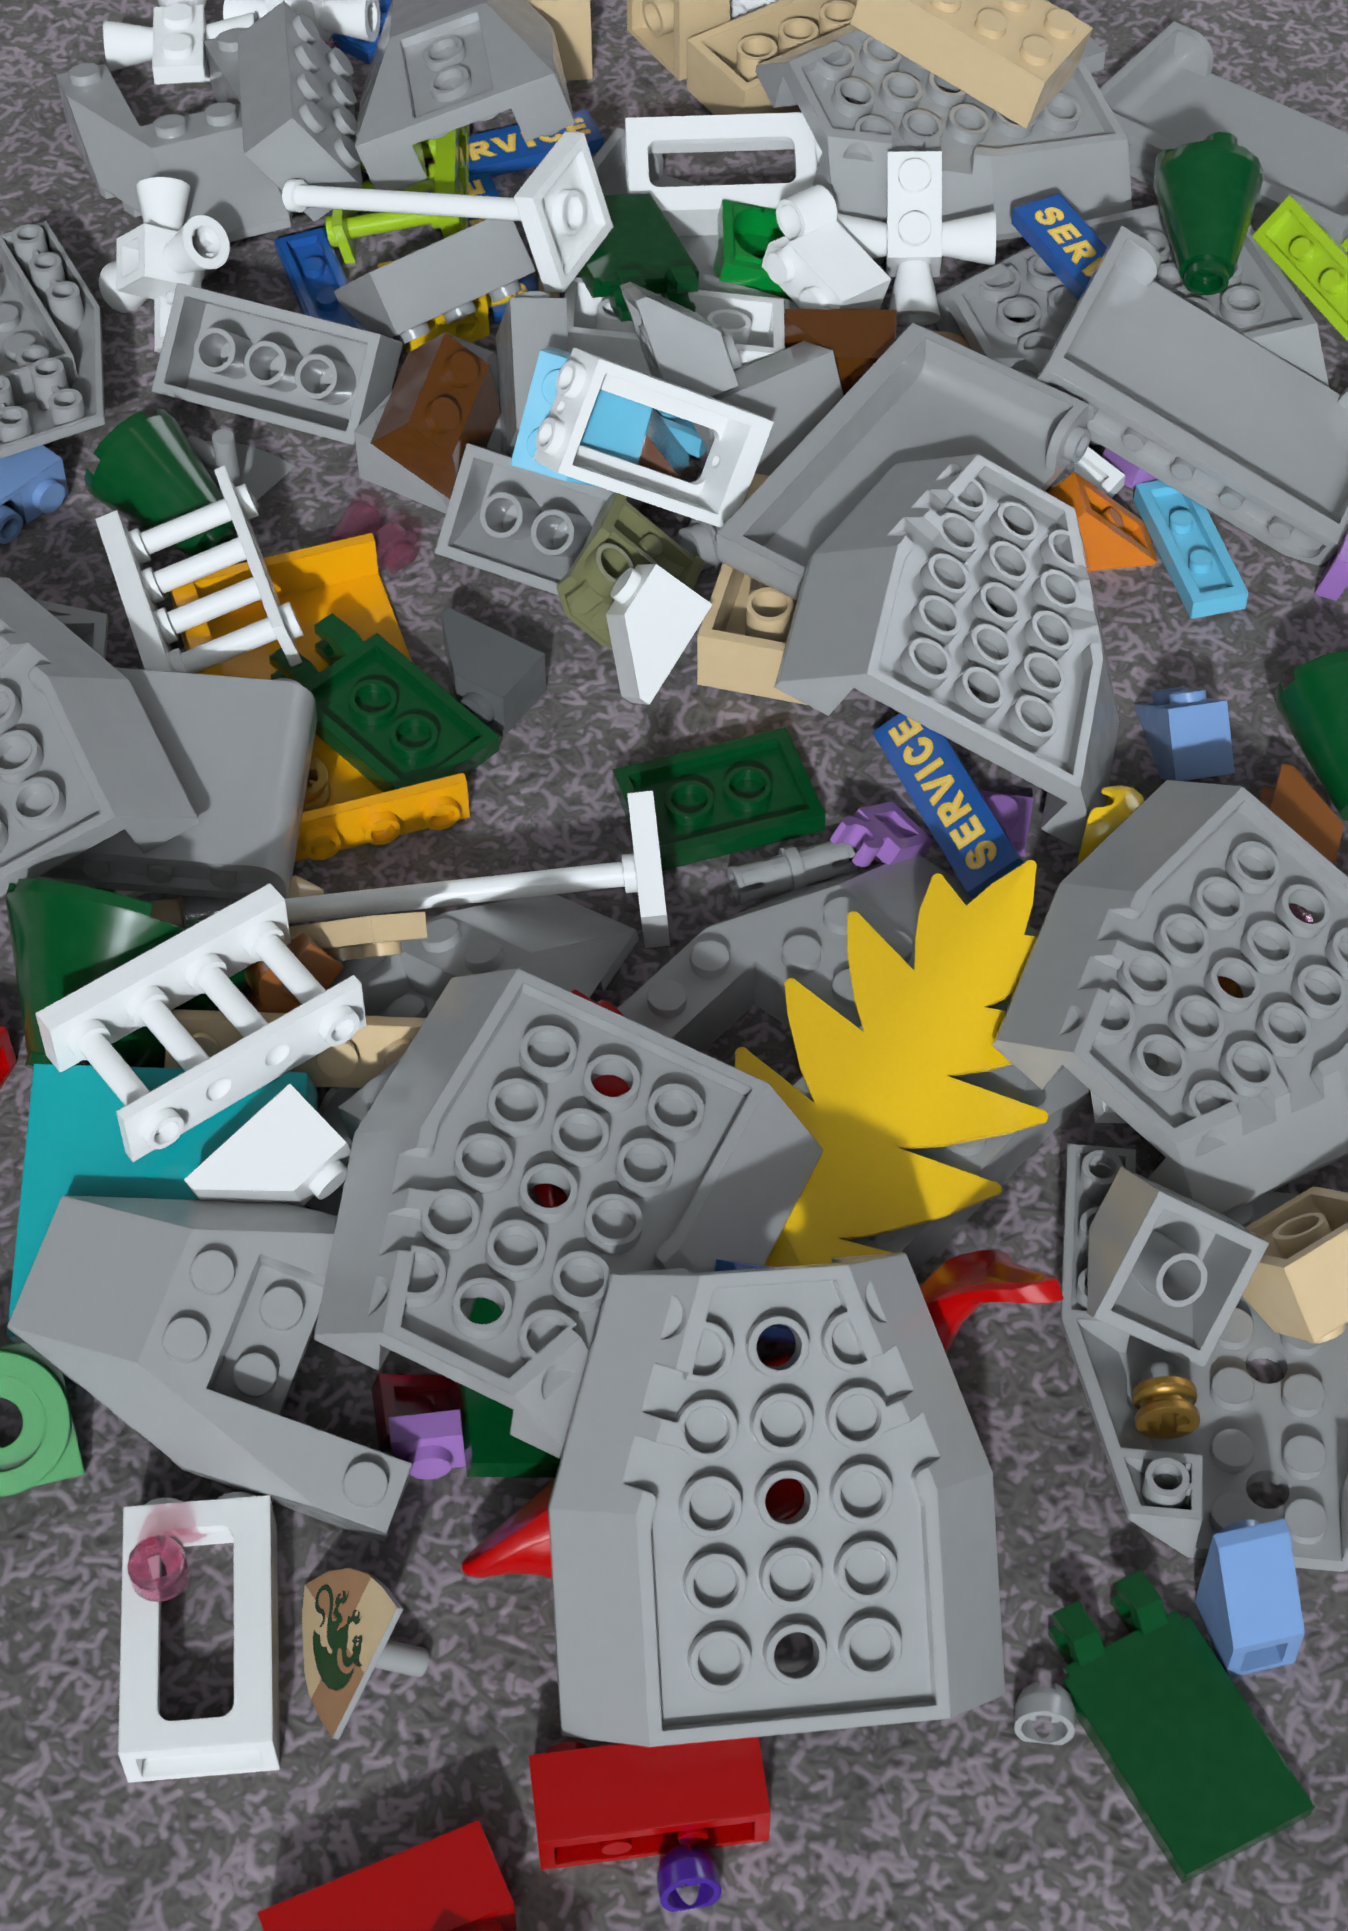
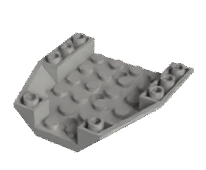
[755,0,1132,241]
[935,204,1329,444]
[774,454,1120,850]
[0,577,200,897]
[992,780,1348,1214]
[314,968,823,1459]
[1060,1144,1348,1572]
[548,1253,1005,1747]

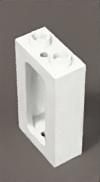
[625,112,822,236]
[533,347,774,528]
[118,1492,280,1783]

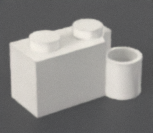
[761,185,891,310]

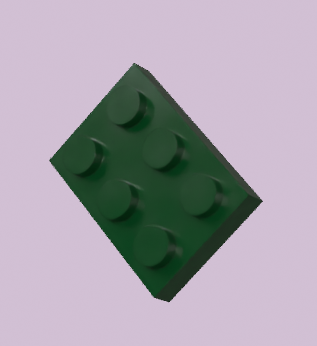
[613,727,826,871]

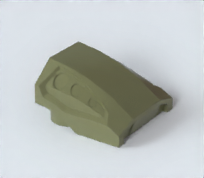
[557,492,705,648]

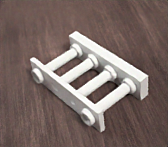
[95,465,304,674]
[35,883,367,1162]

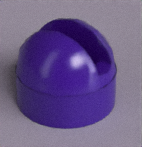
[656,1845,722,1912]

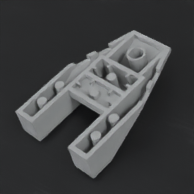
[56,29,293,242]
[315,894,639,1143]
[7,1195,477,1543]

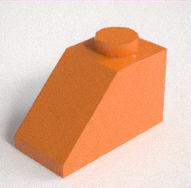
[1047,472,1158,571]

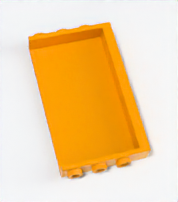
[170,533,470,861]

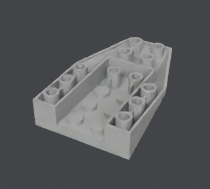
[355,0,575,190]
[0,221,105,459]

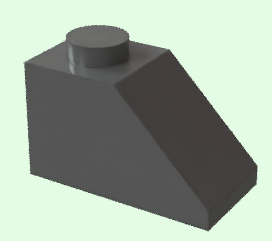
[441,607,547,734]

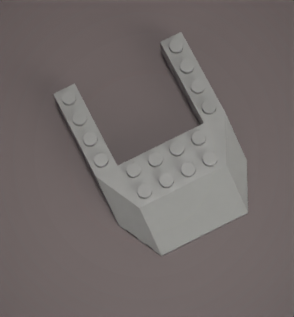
[617,855,1089,1274]

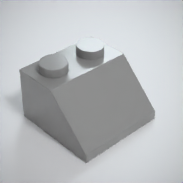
[620,282,742,397]
[1087,1166,1269,1368]

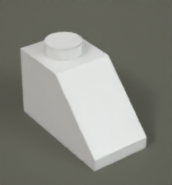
[606,564,713,705]
[184,1083,351,1206]

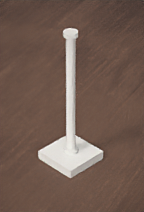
[282,132,613,293]
[285,791,670,948]

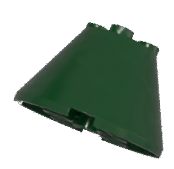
[5,878,248,1070]

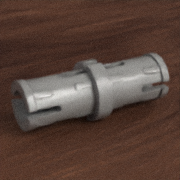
[727,841,858,906]

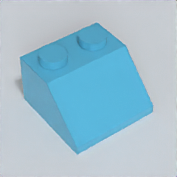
[510,347,653,487]

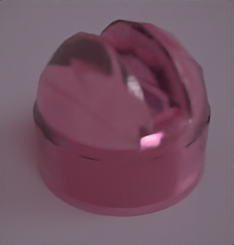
[127,1535,190,1602]

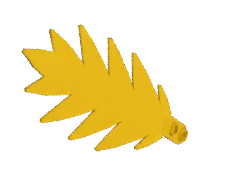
[735,860,1048,1341]

